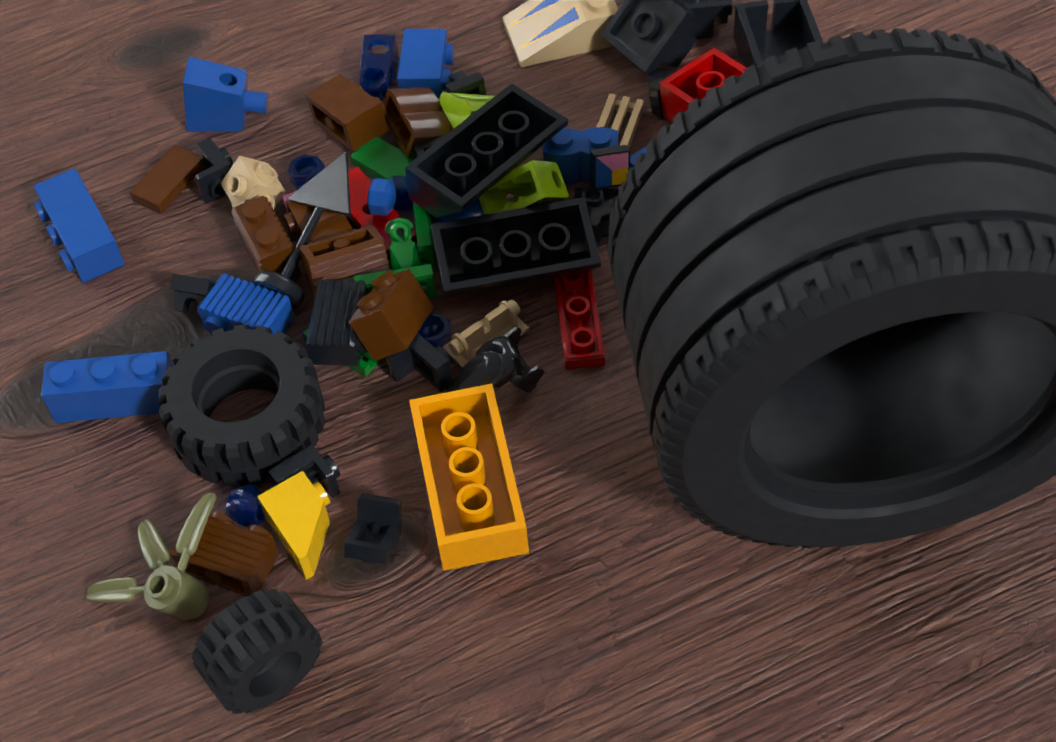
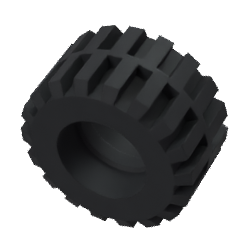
[192,589,322,714]

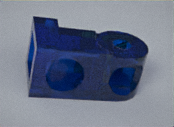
[359,35,399,99]

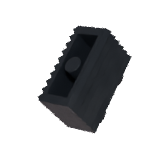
[306,279,368,366]

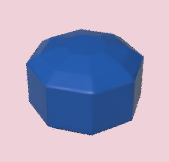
[367,178,396,216]

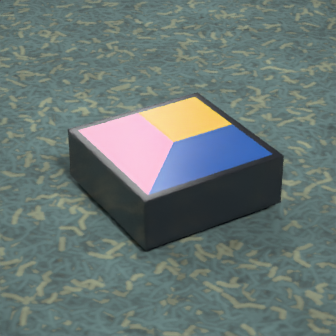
[589,145,630,190]

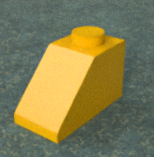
[257,471,330,580]

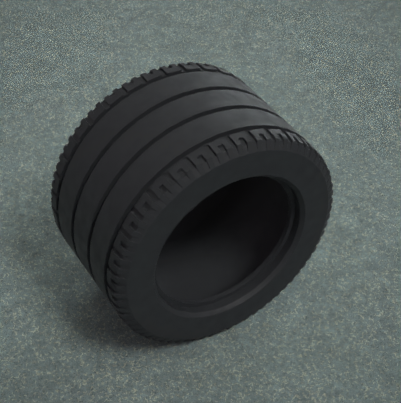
[608,28,1056,548]

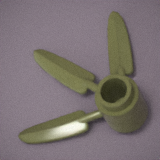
[86,493,216,621]

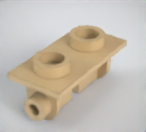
[442,299,529,369]

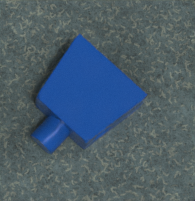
[183,57,268,132]

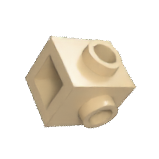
[220,155,286,210]

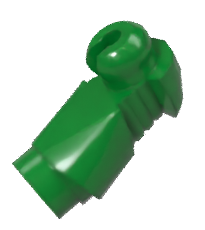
[385,218,420,270]

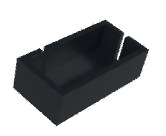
[733,0,823,68]

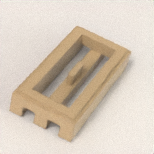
[597,93,644,148]

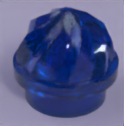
[225,484,265,527]

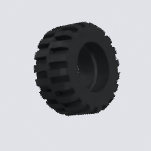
[158,325,325,487]

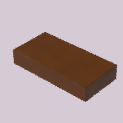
[129,144,204,214]

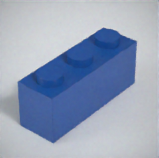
[33,168,125,283]
[41,351,174,423]

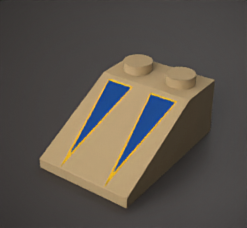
[503,0,618,68]

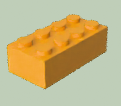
[409,384,529,571]

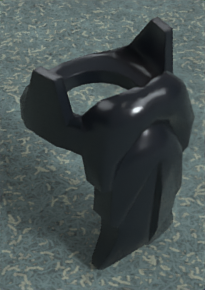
[445,327,545,393]

